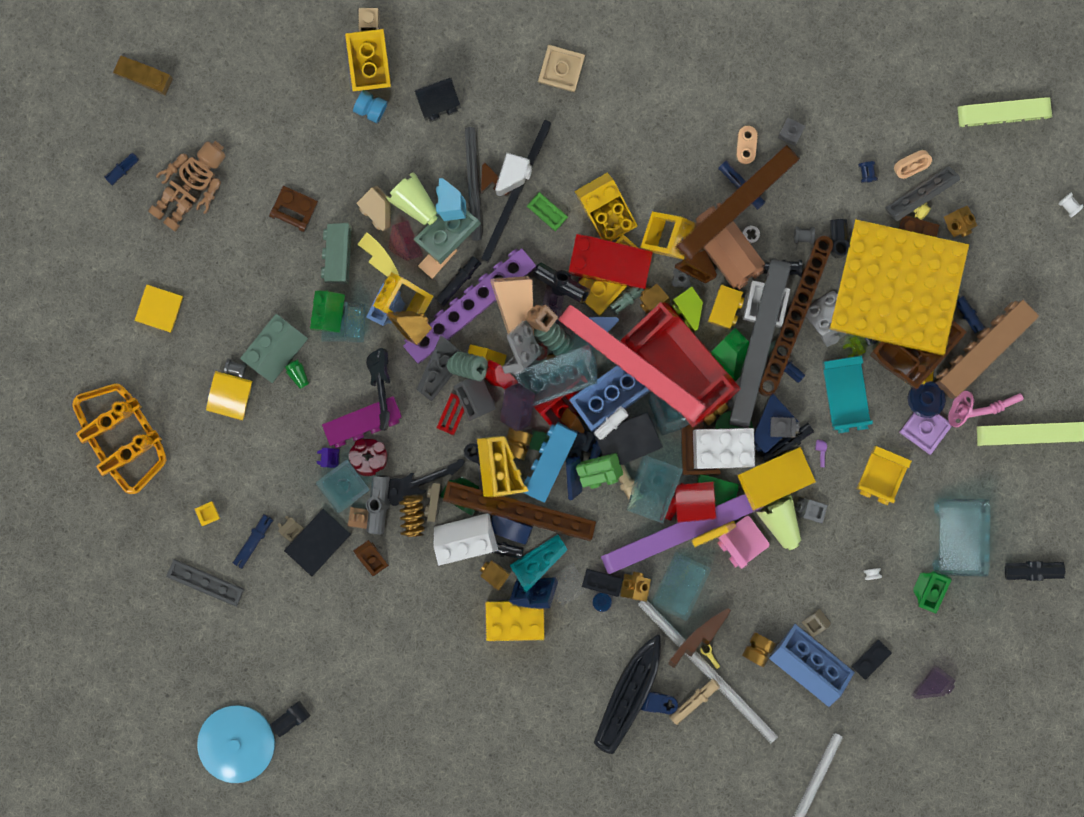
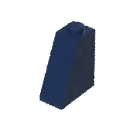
[754,394,799,454]

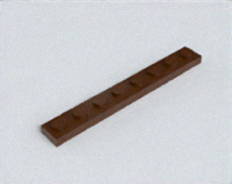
[443,481,596,542]

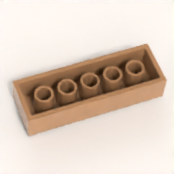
[935,300,1039,399]

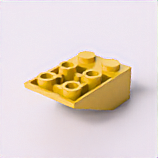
[574,173,637,241]

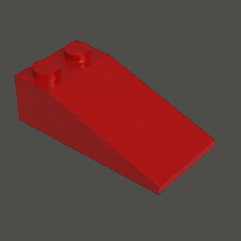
[569,234,653,289]

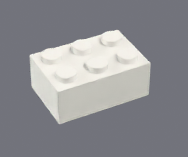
[693,428,755,469]

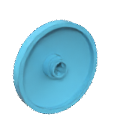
[197,705,275,783]

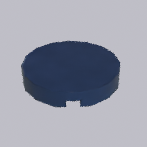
[907,381,946,418]

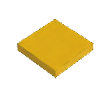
[134,284,183,333]
[692,521,736,547]

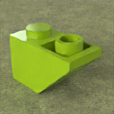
[672,287,703,332]

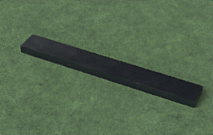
[481,120,551,263]

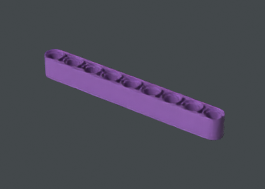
[601,494,765,574]

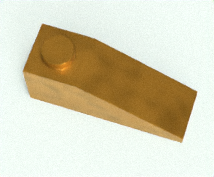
[113,55,173,96]

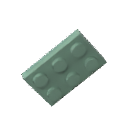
[413,210,481,264]

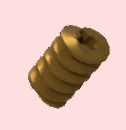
[399,495,425,537]

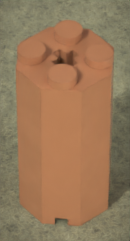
[694,203,765,290]

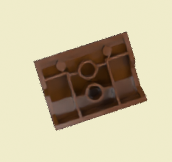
[870,320,967,390]

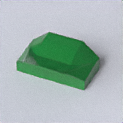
[913,571,952,614]

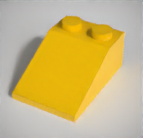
[345,29,391,91]

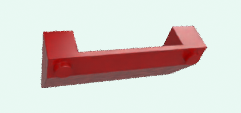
[620,302,741,427]

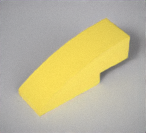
[358,233,400,277]

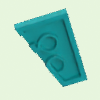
[510,534,568,592]

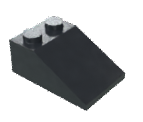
[414,77,461,122]

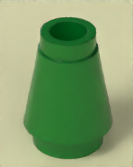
[285,359,309,389]

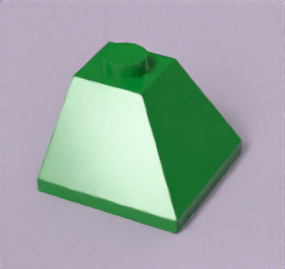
[710,328,749,382]

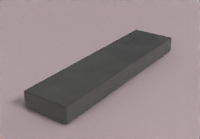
[886,166,960,222]
[166,559,244,607]

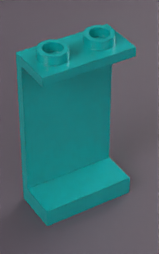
[822,356,873,433]

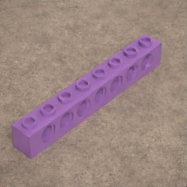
[403,248,536,364]

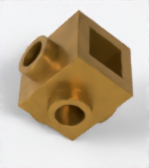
[943,205,978,238]
[620,572,651,602]

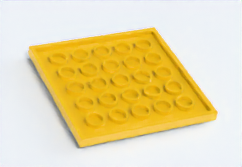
[830,220,969,355]

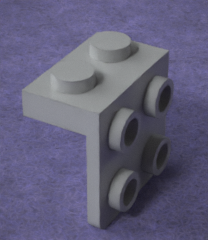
[805,291,847,347]
[502,321,541,374]

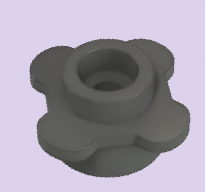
[672,269,691,288]

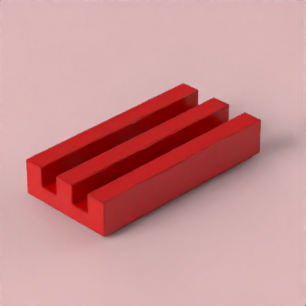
[436,393,465,435]

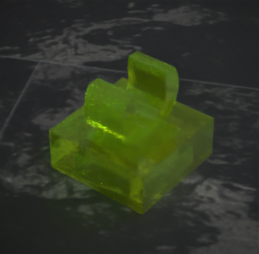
[842,336,866,358]

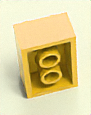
[486,601,544,641]

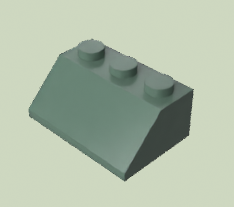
[321,223,352,284]
[240,314,308,383]

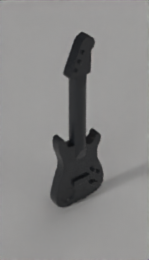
[366,348,390,431]
[388,459,464,506]

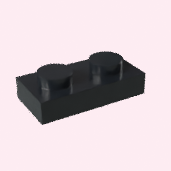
[851,639,892,680]

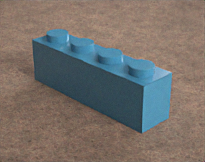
[524,422,578,503]

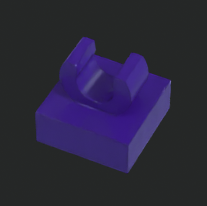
[317,448,339,468]

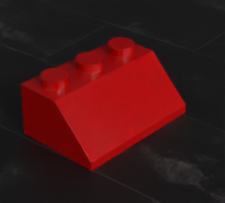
[530,364,590,427]

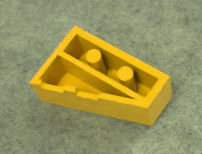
[477,436,528,497]

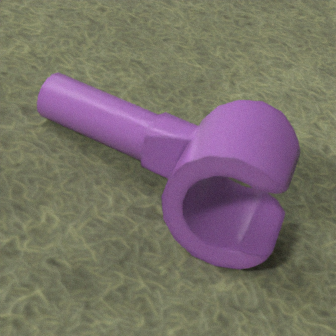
[815,440,827,467]

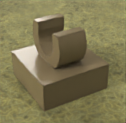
[278,516,304,542]

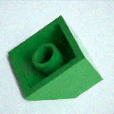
[310,290,345,333]

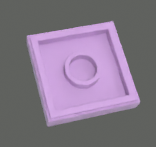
[899,413,952,455]

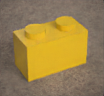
[708,285,745,329]

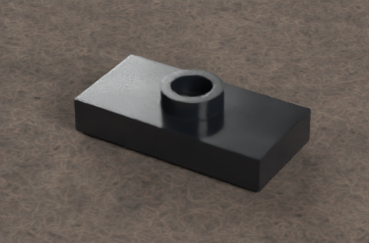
[581,568,624,597]

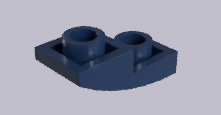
[491,515,533,544]

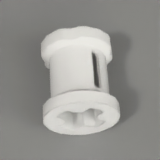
[1058,192,1084,218]

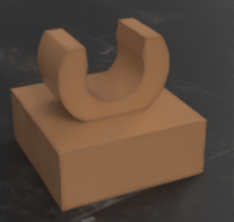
[348,507,368,529]

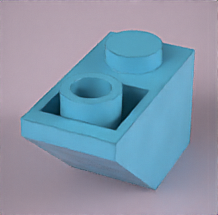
[436,178,466,221]

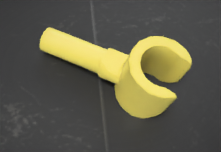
[701,645,720,669]

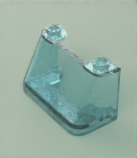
[933,498,990,577]

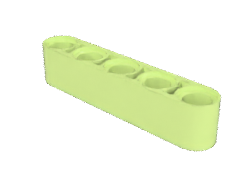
[957,97,1052,127]

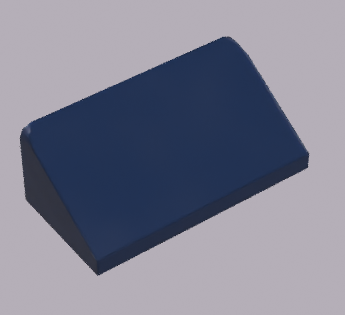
[566,457,582,500]

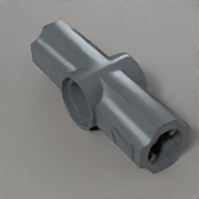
[366,475,390,535]

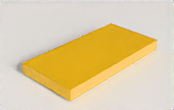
[578,234,638,316]
[737,447,816,510]

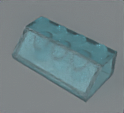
[515,344,598,408]

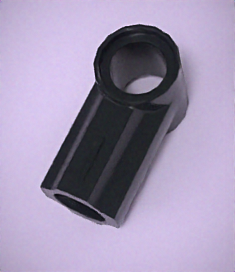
[830,219,850,258]
[270,700,311,737]

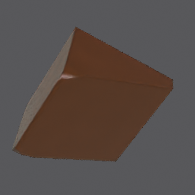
[560,408,585,433]

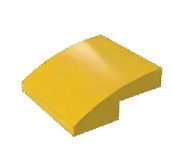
[206,371,253,420]

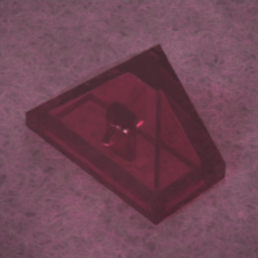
[389,221,423,261]

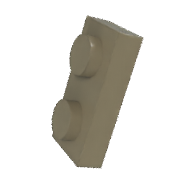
[424,483,441,522]

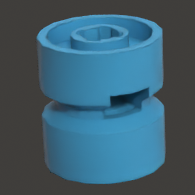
[353,90,388,124]

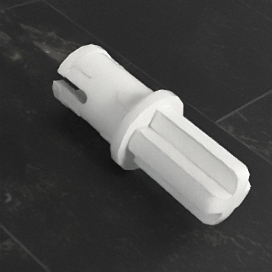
[594,406,629,440]

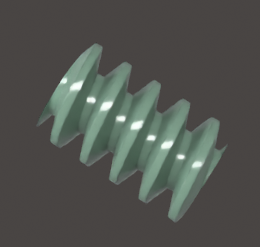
[534,318,574,356]
[447,351,488,381]

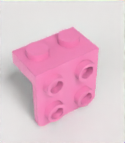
[717,516,769,569]

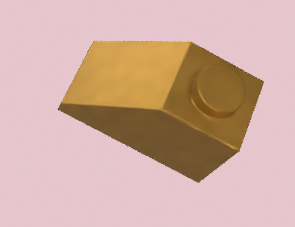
[386,311,432,345]
[480,560,510,590]

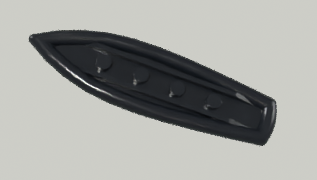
[594,634,661,754]

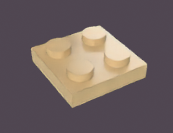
[538,45,585,93]

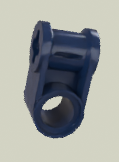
[641,692,678,714]

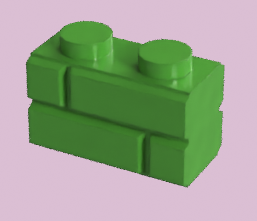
[576,453,623,489]

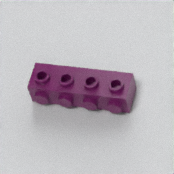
[322,396,403,448]

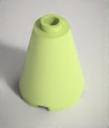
[386,172,438,225]
[756,494,801,550]

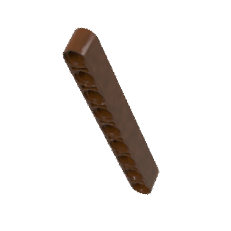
[675,145,800,261]
[758,236,833,397]

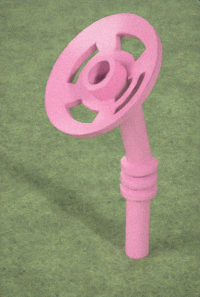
[948,391,1023,427]

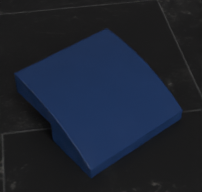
[509,577,558,609]

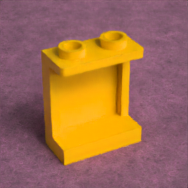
[856,446,912,506]

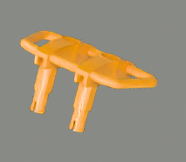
[72,383,167,494]

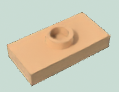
[418,249,458,279]

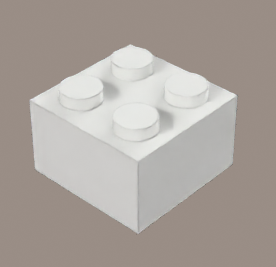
[743,281,790,328]

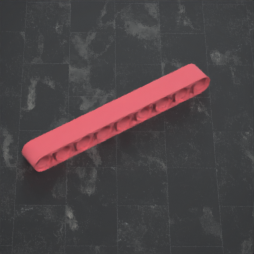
[558,305,705,423]

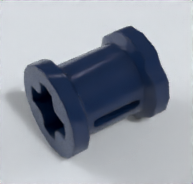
[858,161,878,183]

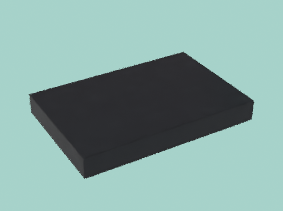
[595,412,663,465]
[284,508,351,577]

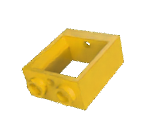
[640,211,696,260]
[373,272,434,315]

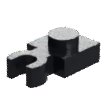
[568,430,596,462]

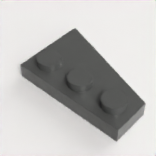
[416,336,460,401]

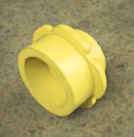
[914,202,931,220]

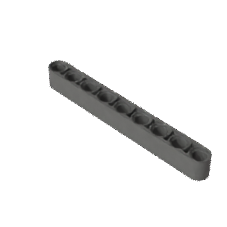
[729,259,791,429]

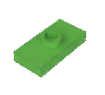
[527,192,568,232]

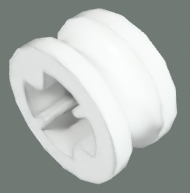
[743,226,760,243]
[864,568,882,580]

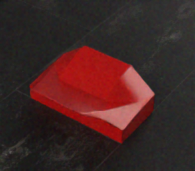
[485,360,522,393]

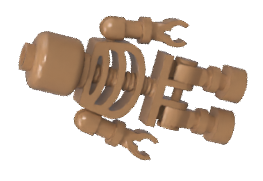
[148,141,225,232]

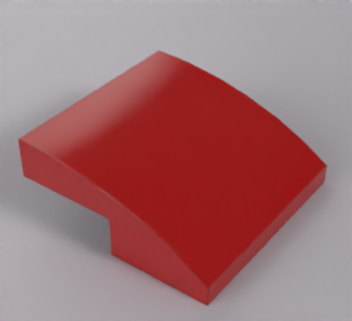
[675,482,717,523]

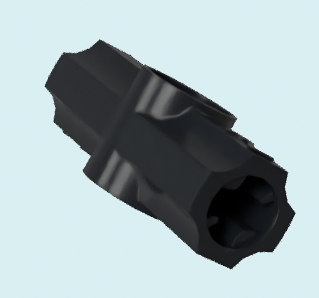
[533,262,590,304]
[1004,561,1065,581]

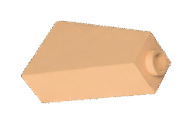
[490,276,534,335]

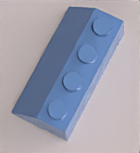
[569,366,650,433]
[769,624,855,707]

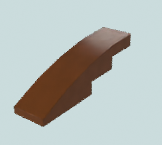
[668,608,731,668]

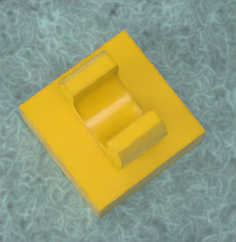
[195,501,221,526]

